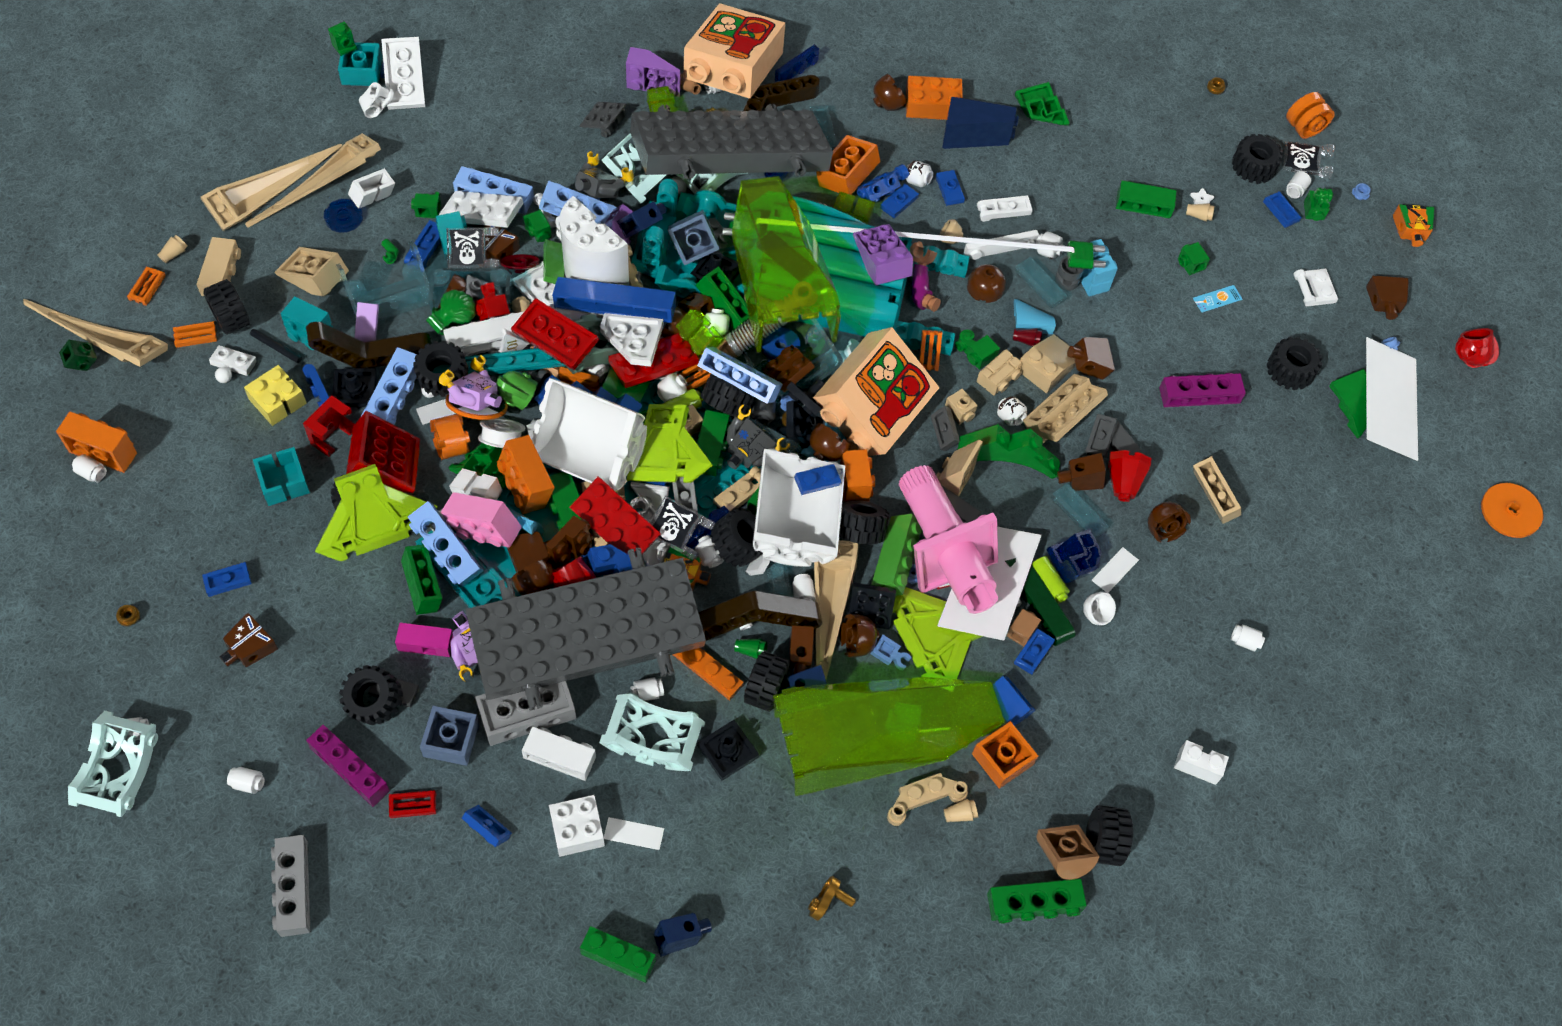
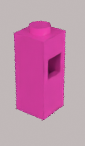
[395,623,454,657]

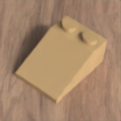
[275,247,349,297]
[1020,334,1076,393]
[936,440,983,497]

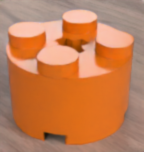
[430,414,470,460]

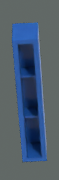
[552,277,676,323]

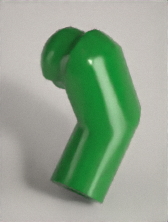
[381,239,399,264]

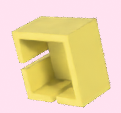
[244,365,307,426]

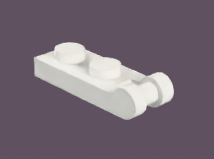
[977,196,1032,222]

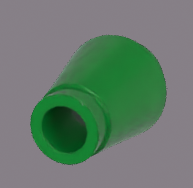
[734,638,768,659]

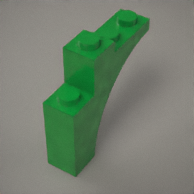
[958,424,1060,479]

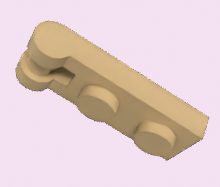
[713,466,761,515]

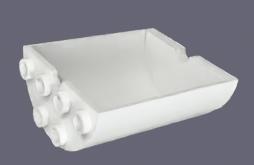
[560,196,629,286]
[532,378,647,492]
[753,449,845,567]

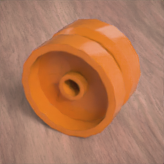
[1286,92,1335,139]

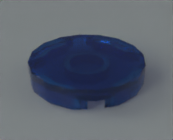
[324,199,363,233]

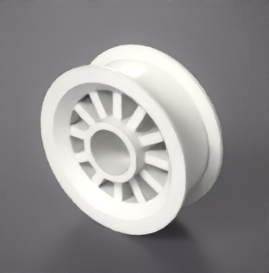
[478,418,526,448]

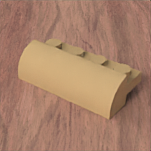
[1023,374,1108,443]

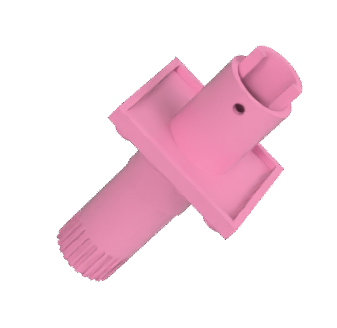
[899,465,998,614]

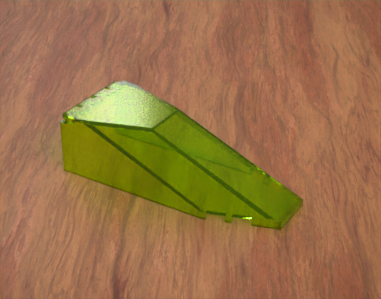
[732,176,841,352]
[773,677,1004,796]

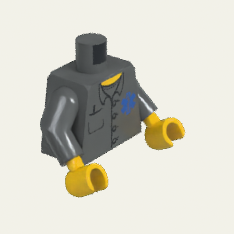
[575,151,634,198]
[726,404,790,469]

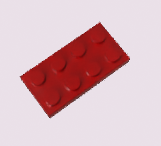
[511,298,599,370]
[608,332,699,389]
[569,476,661,556]

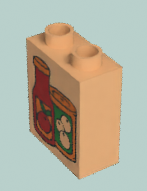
[683,3,785,98]
[813,327,940,456]

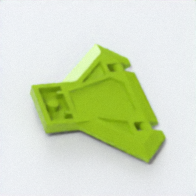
[627,404,713,483]
[315,464,438,561]
[893,587,983,693]

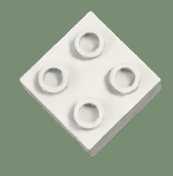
[549,795,605,857]

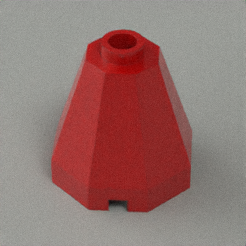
[1108,450,1152,502]

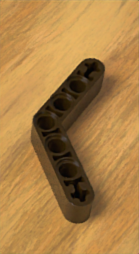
[743,75,820,111]
[306,322,432,369]
[698,591,822,640]

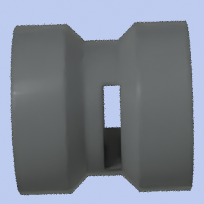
[524,369,550,389]

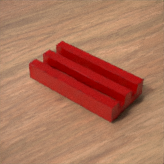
[389,790,436,818]

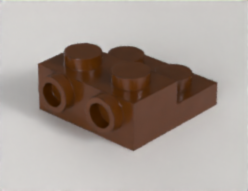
[762,345,815,393]
[546,516,594,569]

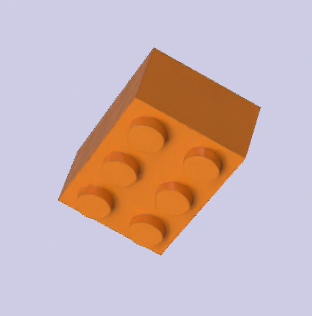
[906,76,963,120]
[816,135,880,197]
[56,411,137,473]
[497,435,555,515]

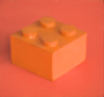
[840,449,875,502]
[972,721,1038,789]

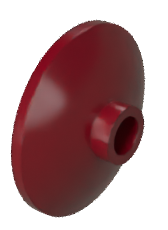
[500,254,539,274]

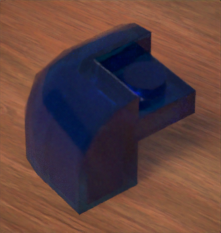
[1046,529,1102,583]

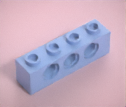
[453,166,534,215]
[539,181,617,224]
[361,347,417,425]
[697,347,783,404]
[408,501,484,586]

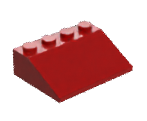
[346,411,420,493]

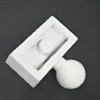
[209,345,257,383]

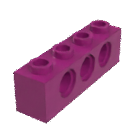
[1159,373,1246,407]
[306,725,390,807]

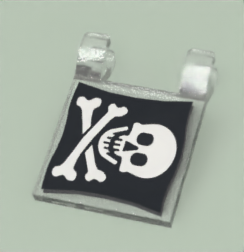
[1282,141,1335,179]
[447,227,499,268]
[650,496,715,560]

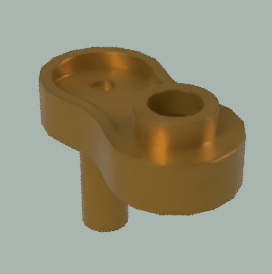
[808,876,856,921]

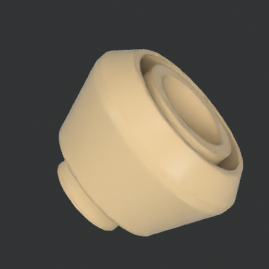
[940,219,963,244]

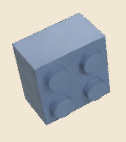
[668,210,720,265]
[420,706,479,766]

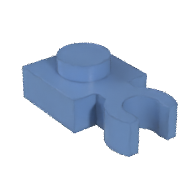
[870,635,912,670]

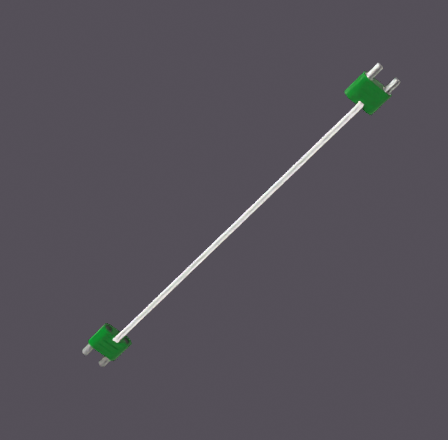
[722,211,1106,269]

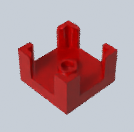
[303,395,355,457]

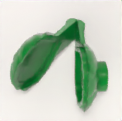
[426,290,476,335]

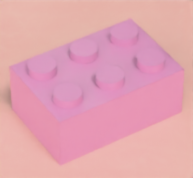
[440,492,522,547]

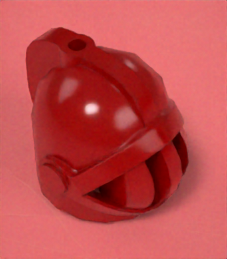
[1455,328,1499,368]
[553,556,596,588]

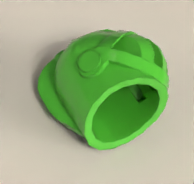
[496,371,538,410]

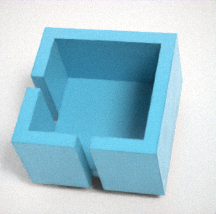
[1080,239,1118,296]

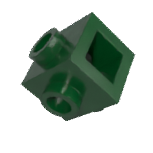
[59,339,97,371]

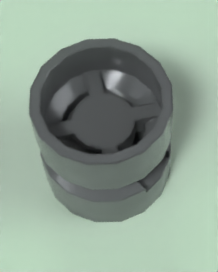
[1055,256,1084,291]

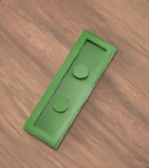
[543,239,564,284]

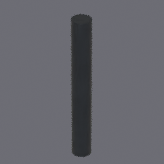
[250,329,302,364]

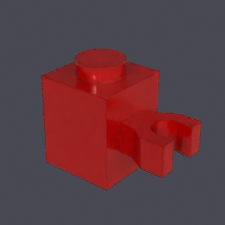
[475,282,510,321]

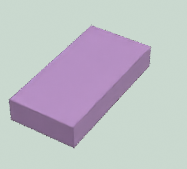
[355,302,379,342]

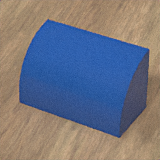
[984,676,1036,725]

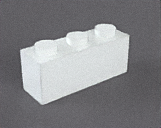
[522,727,596,781]

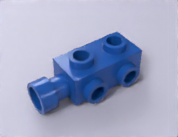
[857,164,909,204]

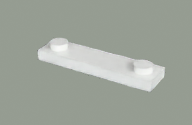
[963,230,1039,260]

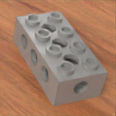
[475,681,576,746]

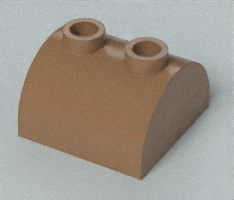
[1037,824,1099,880]

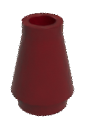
[1013,328,1042,347]

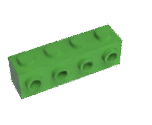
[871,514,922,595]

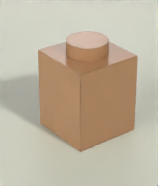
[1007,609,1041,647]

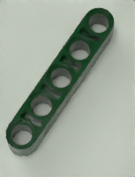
[1005,558,1075,646]

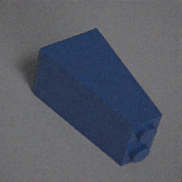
[942,97,1019,149]

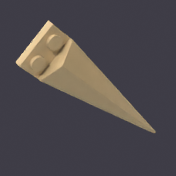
[245,133,381,227]
[201,144,342,231]
[23,299,168,367]
[814,540,859,704]

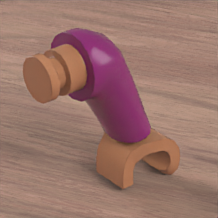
[909,241,941,312]

